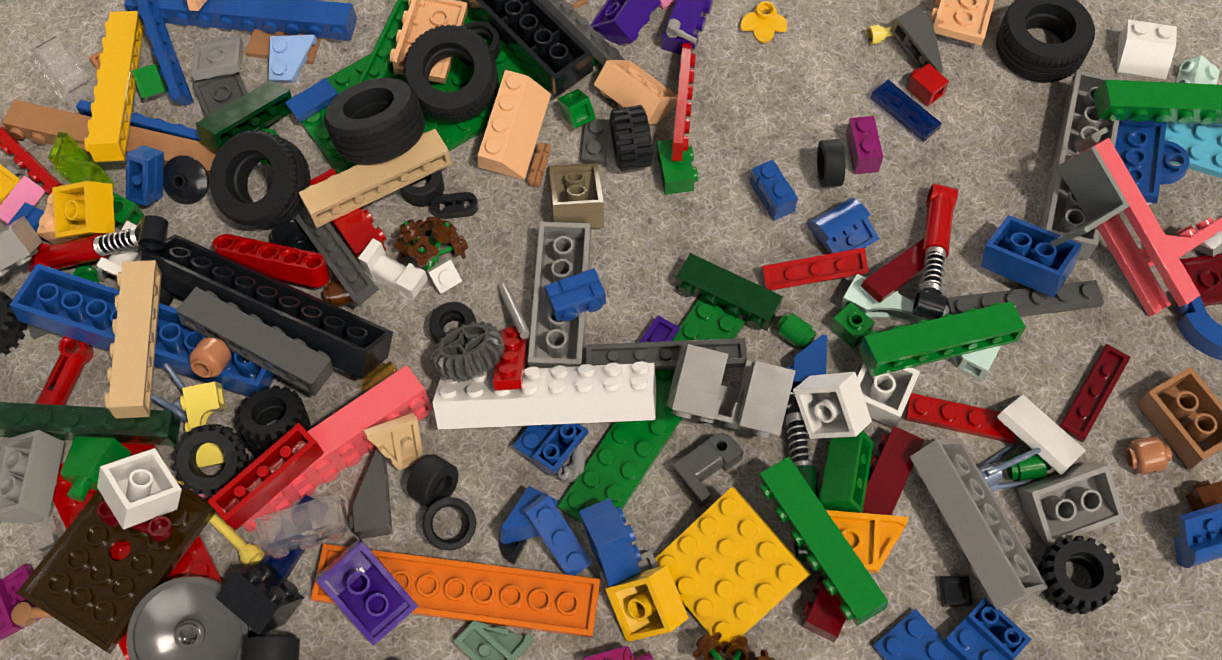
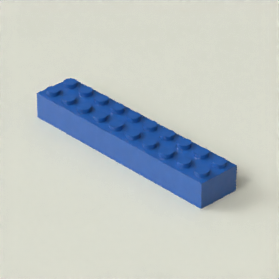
[9,263,276,397]

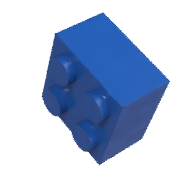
[579,498,642,587]

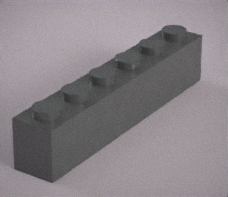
[176,287,333,397]

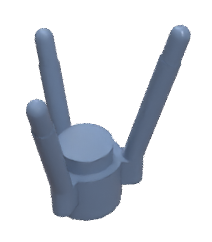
[151,363,188,423]
[976,443,1041,492]

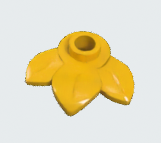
[741,1,787,43]

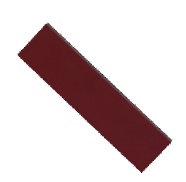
[861,239,925,303]
[1059,344,1131,443]

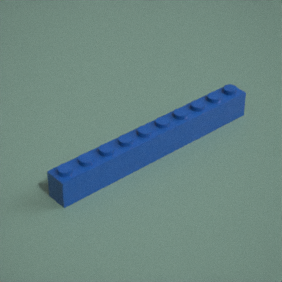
[124,0,357,40]

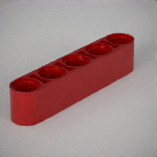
[212,234,330,287]

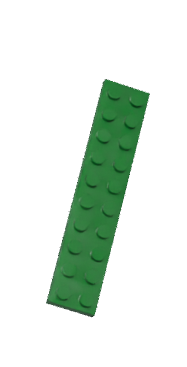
[558,297,745,524]

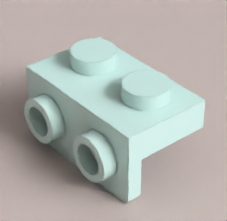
[1176,55,1220,84]

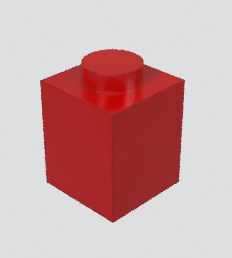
[907,63,949,107]

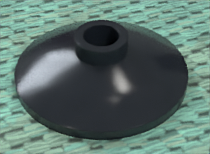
[163,155,209,205]
[271,222,318,252]

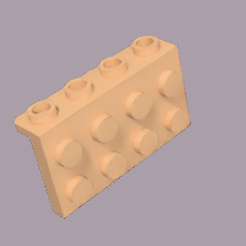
[390,0,468,84]
[930,0,995,46]

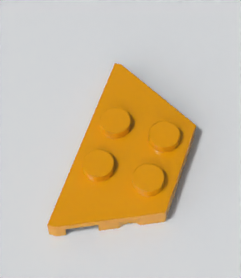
[826,510,908,574]

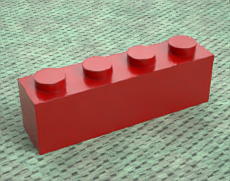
[310,168,387,262]
[207,423,324,531]

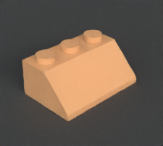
[594,60,678,124]

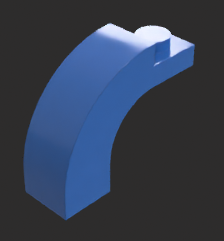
[1176,296,1222,360]

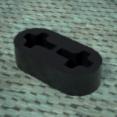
[431,192,479,219]

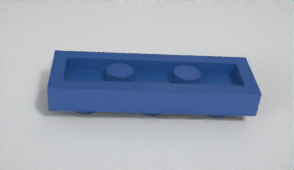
[523,494,592,576]

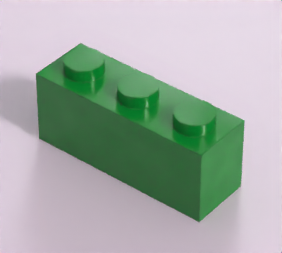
[819,430,874,513]

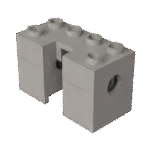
[666,343,796,439]

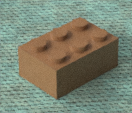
[1136,367,1222,470]

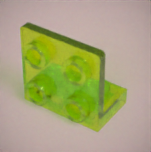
[48,132,115,188]

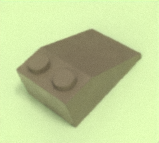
[549,163,604,230]

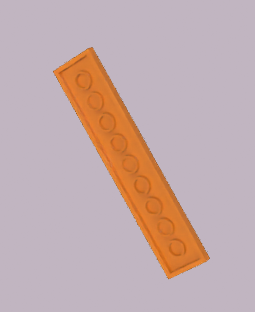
[311,544,601,638]

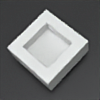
[426,258,462,294]

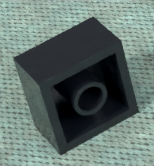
[216,562,305,635]

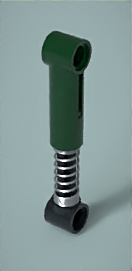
[784,390,819,562]

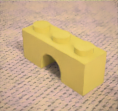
[180,381,226,469]

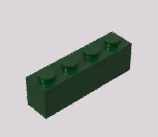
[195,80,292,152]
[675,253,783,331]

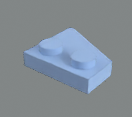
[268,35,317,83]

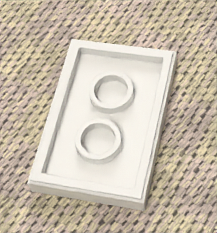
[997,395,1086,475]

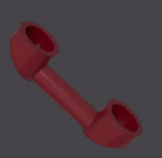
[97,500,173,542]

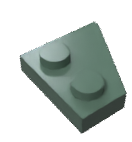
[454,621,534,660]

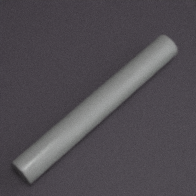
[498,283,530,339]

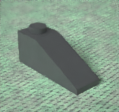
[890,5,943,73]
[349,449,393,539]

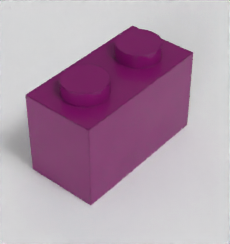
[846,116,883,175]

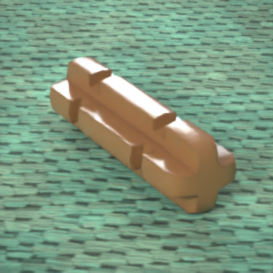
[528,142,551,188]

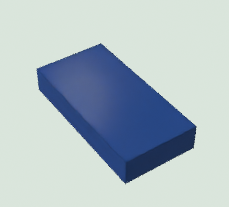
[285,78,339,123]

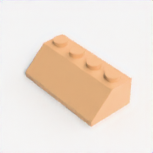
[478,70,551,180]

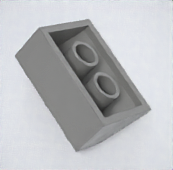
[0,430,65,524]
[1017,462,1125,546]

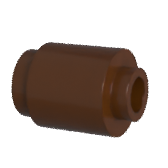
[323,281,355,307]

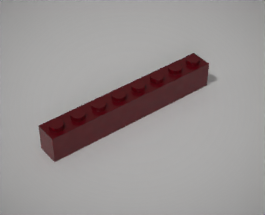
[801,426,924,643]

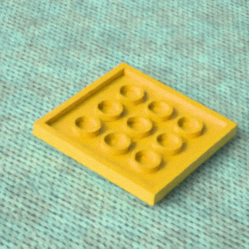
[655,487,811,644]

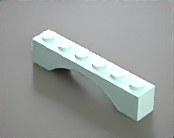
[840,273,1001,380]

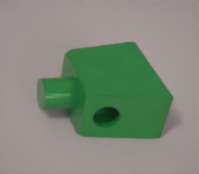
[61,436,131,502]

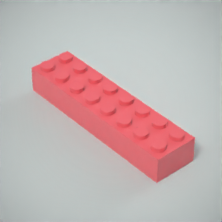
[217,365,432,533]

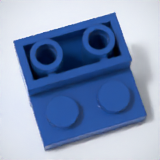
[807,198,880,254]
[513,423,588,476]
[1174,503,1222,568]
[943,597,1032,660]

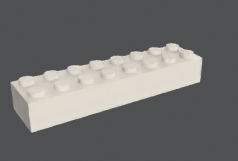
[433,362,657,429]

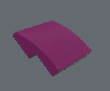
[0,564,42,641]

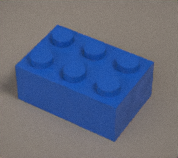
[981,215,1082,298]

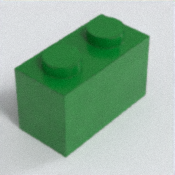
[657,139,698,195]

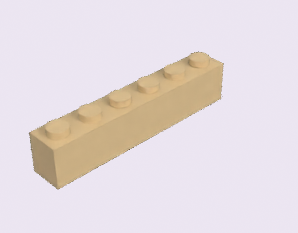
[298,129,452,228]
[105,260,162,419]

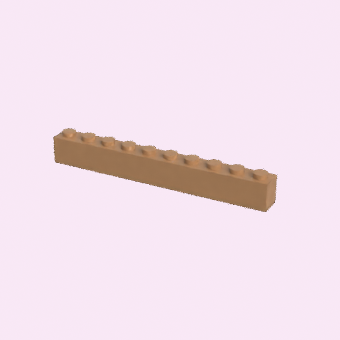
[2,99,217,181]

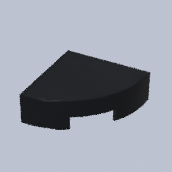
[499,531,527,566]

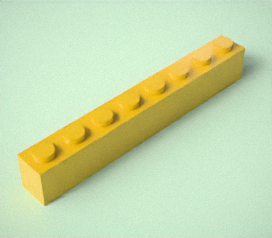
[85,11,144,162]

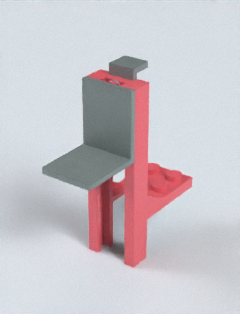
[1050,127,1222,317]

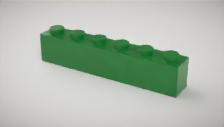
[1093,80,1222,125]
[859,301,1026,377]
[758,456,888,626]

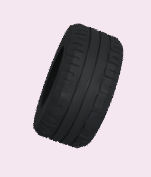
[996,0,1095,82]
[403,24,498,123]
[324,78,425,165]
[209,130,311,229]

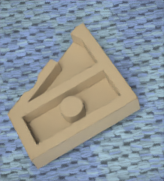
[363,413,424,470]

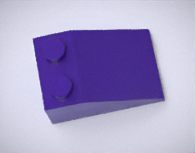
[316,538,418,646]

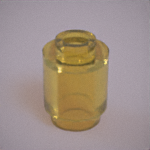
[361,361,398,392]

